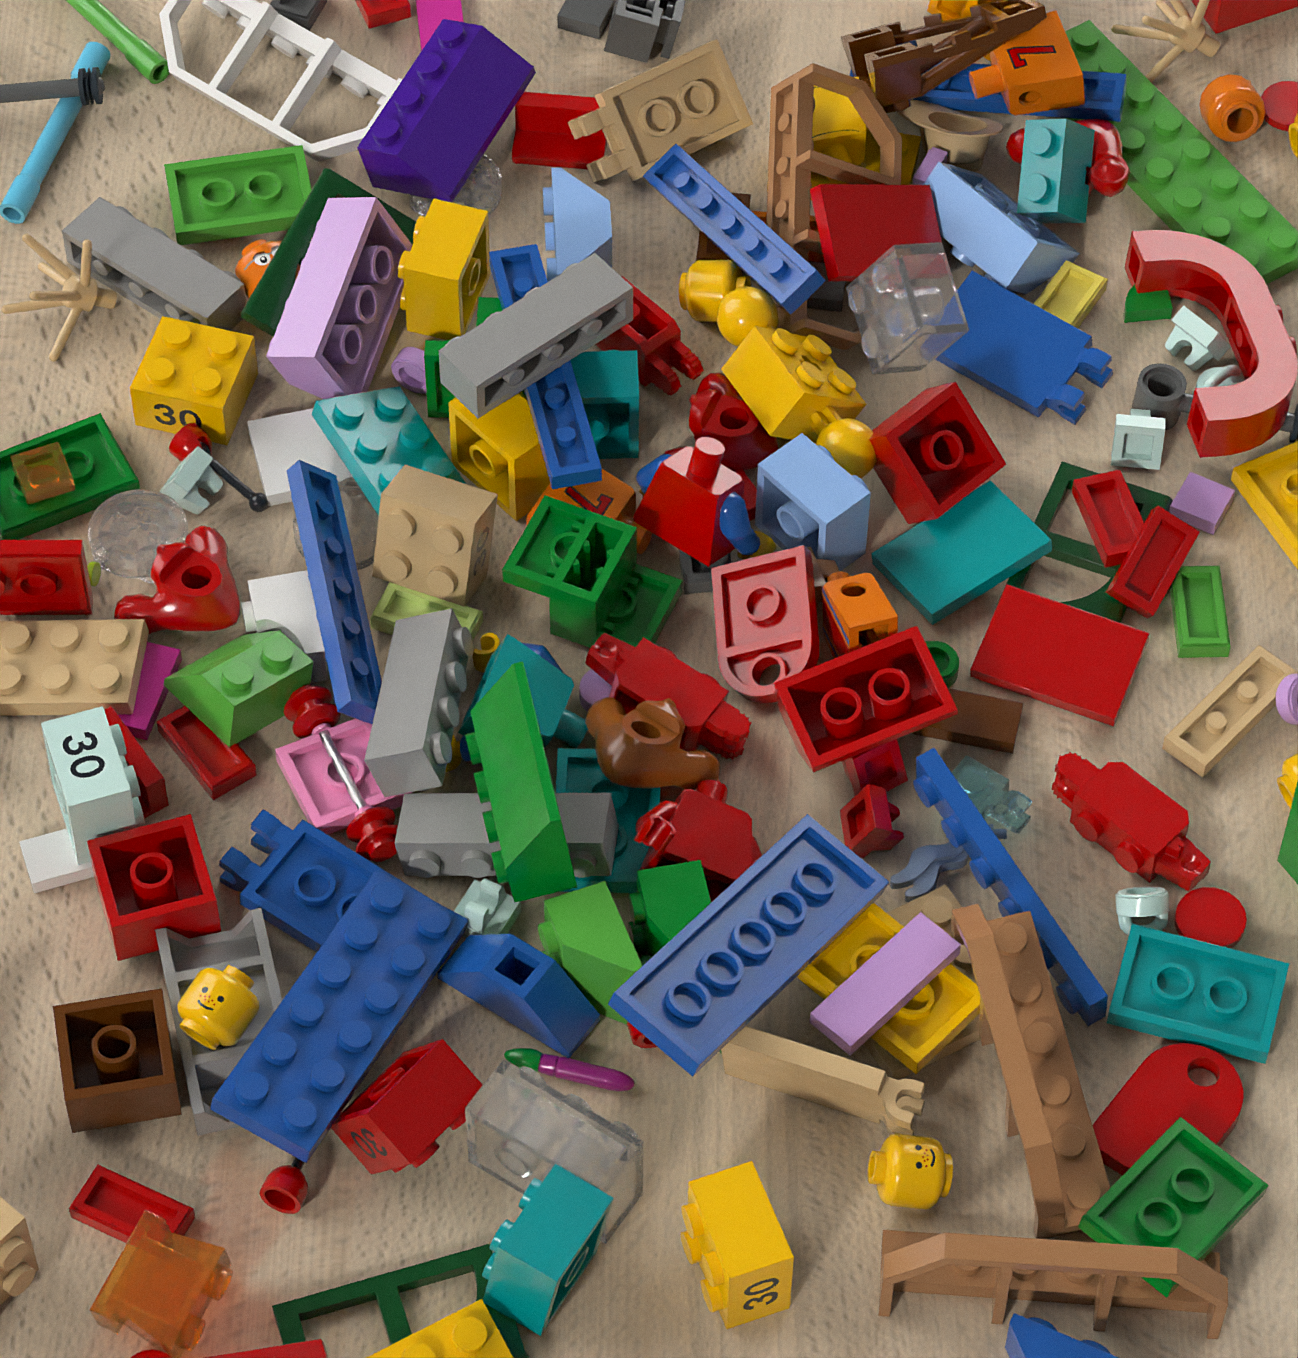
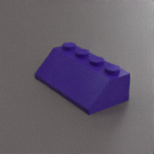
[357,19,536,203]

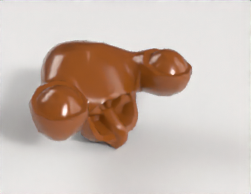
[585,697,721,791]

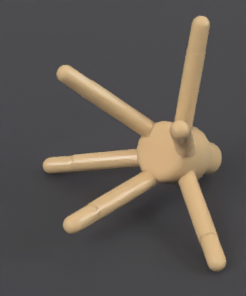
[1111,0,1220,83]
[1,233,117,362]

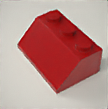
[774,625,958,773]

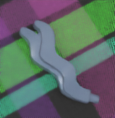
[890,824,1007,902]

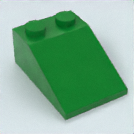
[628,860,722,1054]

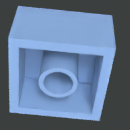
[755,433,871,571]

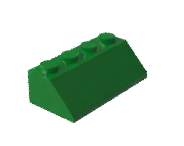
[465,661,577,903]

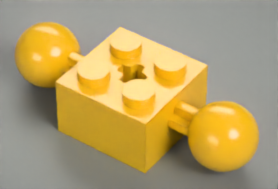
[717,287,876,478]

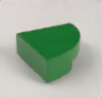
[1123,284,1173,323]

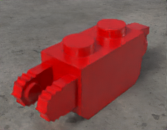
[595,276,704,396]
[585,633,752,760]
[1052,752,1211,892]

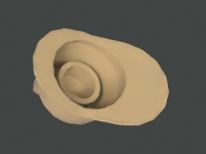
[896,100,1003,172]

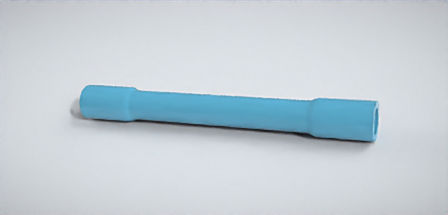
[0,42,111,224]

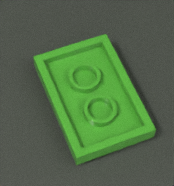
[164,145,311,245]

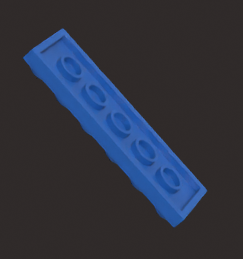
[608,814,889,1077]
[210,869,468,1163]

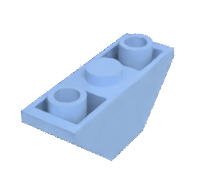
[543,167,612,282]

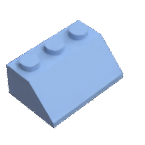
[923,162,1080,294]

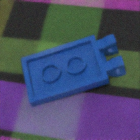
[918,270,1113,425]
[219,809,429,952]

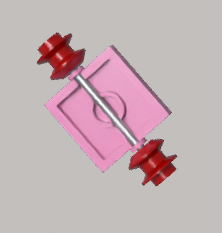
[275,685,412,862]

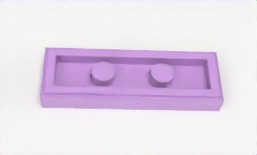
[810,912,961,1056]

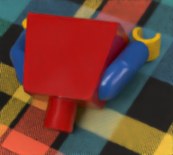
[633,437,777,567]

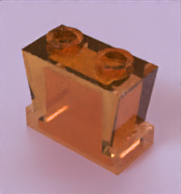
[90,1210,233,1358]

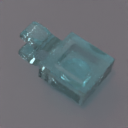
[952,755,1032,834]

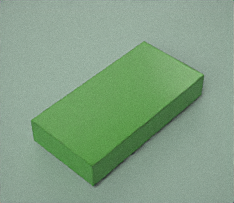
[1169,566,1231,658]

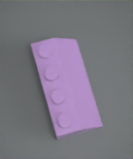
[266,197,413,399]

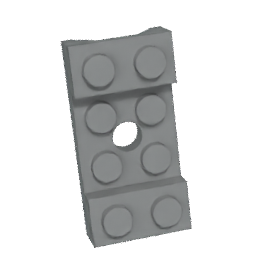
[155,908,282,1136]

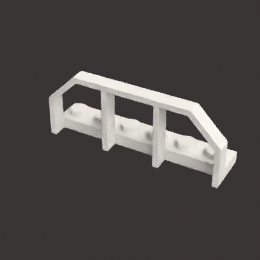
[159,0,402,162]

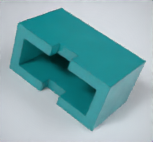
[1017,119,1095,224]

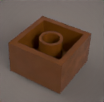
[53,988,182,1133]

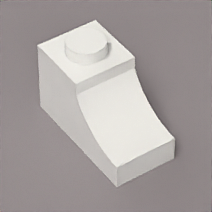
[241,570,328,683]

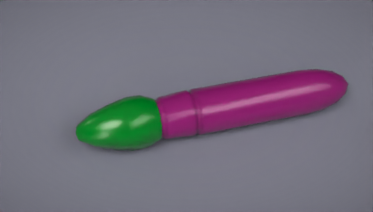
[504,1048,635,1092]

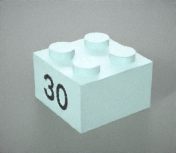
[41,706,145,865]

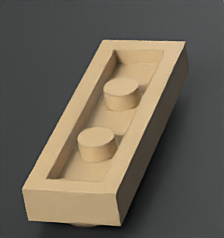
[1162,645,1298,778]

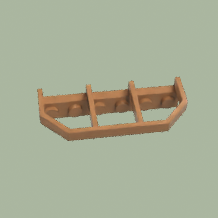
[764,63,902,350]
[951,904,1110,1239]
[878,1230,1228,1339]

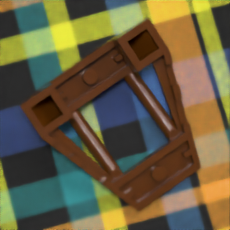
[841,0,1047,113]

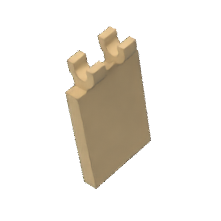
[568,39,753,182]
[721,1026,925,1135]

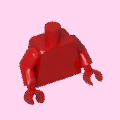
[634,779,762,902]

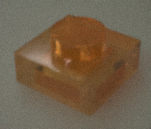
[11,442,75,504]

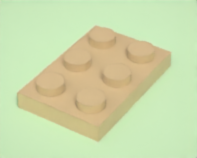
[0,619,149,716]

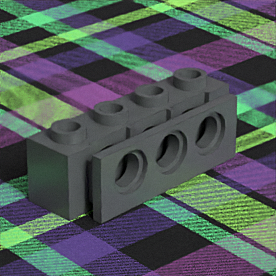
[604,0,686,63]

